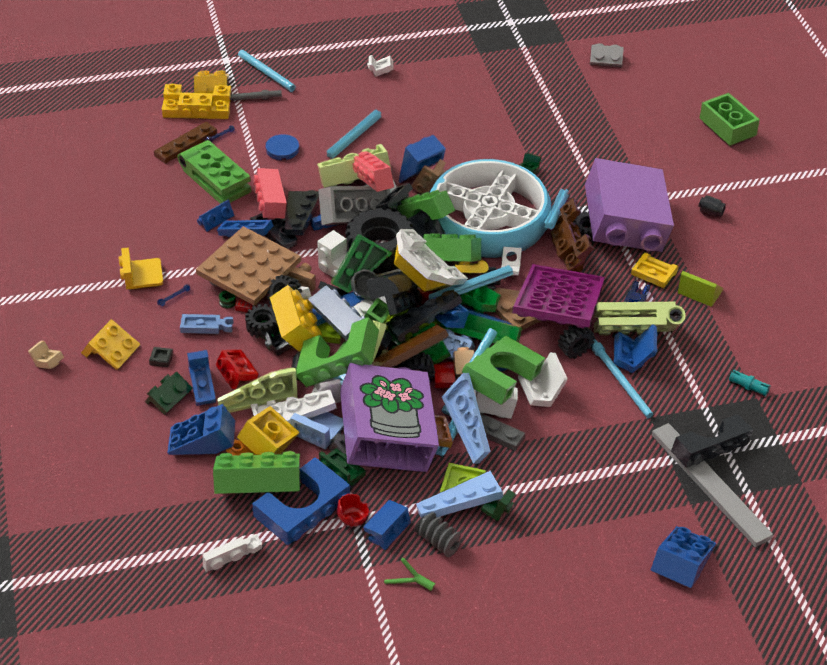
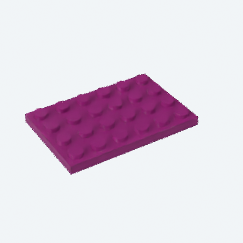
[512,264,605,328]

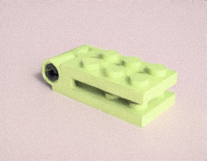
[593,302,686,335]

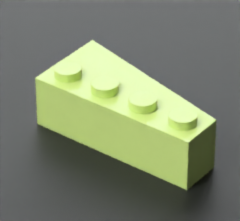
[317,144,391,188]

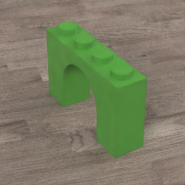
[296,317,379,387]
[462,336,545,405]

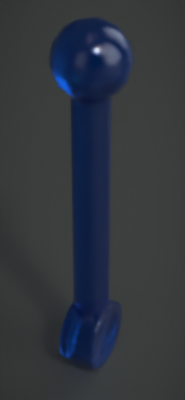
[205,125,235,143]
[157,284,191,306]

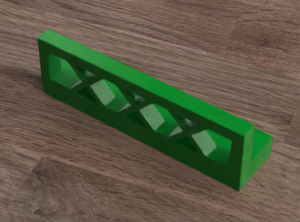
[440,313,522,343]

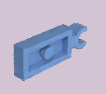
[180,314,234,334]

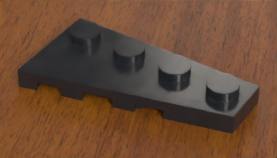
[285,190,320,236]
[386,290,462,343]

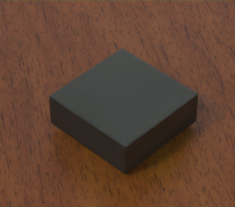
[149,347,174,367]

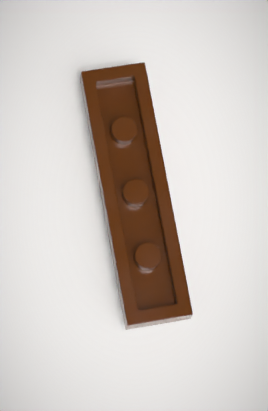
[154,122,218,164]

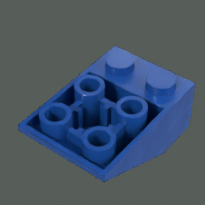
[398,135,446,183]
[167,404,235,455]
[651,526,716,588]

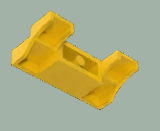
[162,84,231,119]

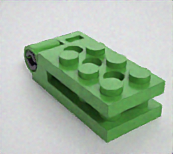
[177,140,252,204]

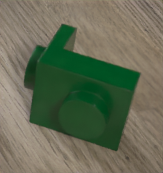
[519,152,542,175]
[481,489,516,521]

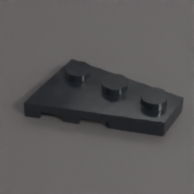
[250,213,297,249]

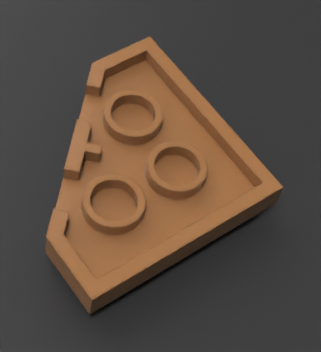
[494,288,541,330]

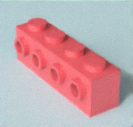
[353,151,394,192]
[253,168,287,220]

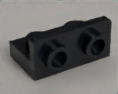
[376,183,413,212]
[408,210,446,238]

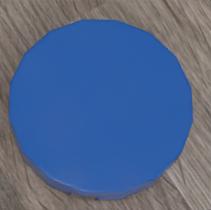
[265,134,299,160]

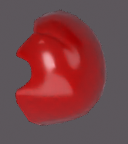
[337,494,370,527]

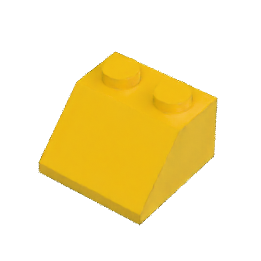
[237,406,300,455]

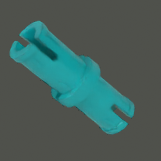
[729,369,771,397]

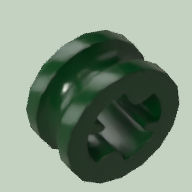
[219,291,236,309]

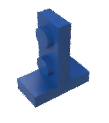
[187,350,216,406]

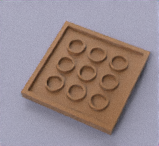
[196,226,301,306]

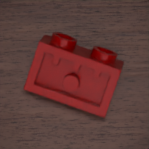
[216,350,259,389]

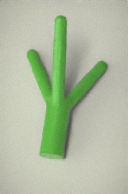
[384,558,436,591]

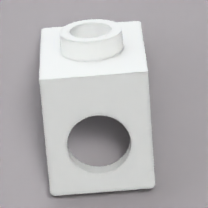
[501,247,522,276]

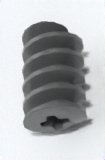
[414,512,461,557]

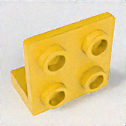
[81,319,140,370]

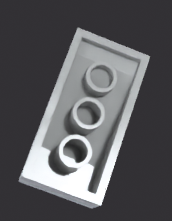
[319,186,390,225]

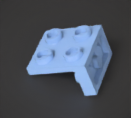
[290,412,344,450]

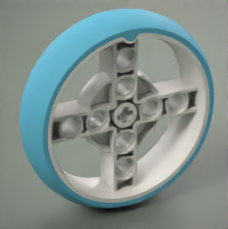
[430,159,551,258]

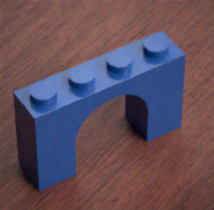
[252,457,350,545]

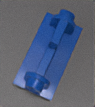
[197,200,235,232]

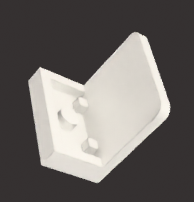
[518,352,567,407]

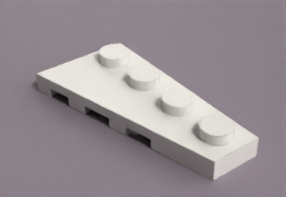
[251,390,337,424]

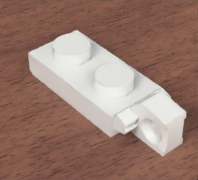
[203,534,262,572]

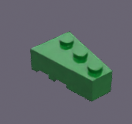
[331,234,392,293]

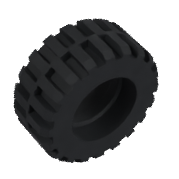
[345,208,414,275]

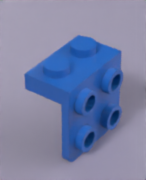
[614,324,657,373]

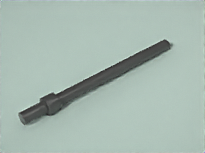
[230,90,282,101]

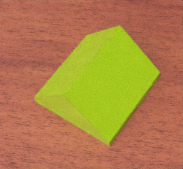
[678,271,723,307]

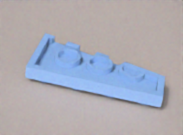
[442,373,491,464]
[416,471,503,518]

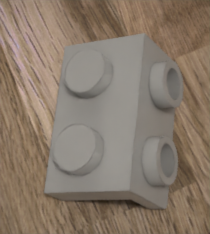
[590,43,624,67]

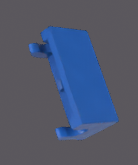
[432,296,469,328]
[363,500,411,550]

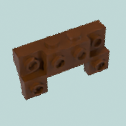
[551,198,594,272]

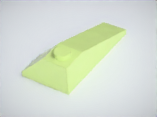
[218,368,298,413]

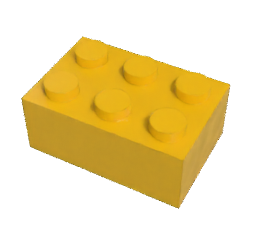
[270,285,322,352]

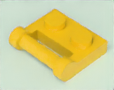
[631,252,679,288]
[455,260,489,273]

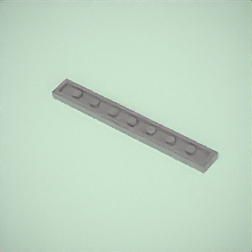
[652,423,773,547]

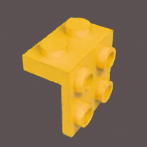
[194,71,229,93]
[118,247,163,290]

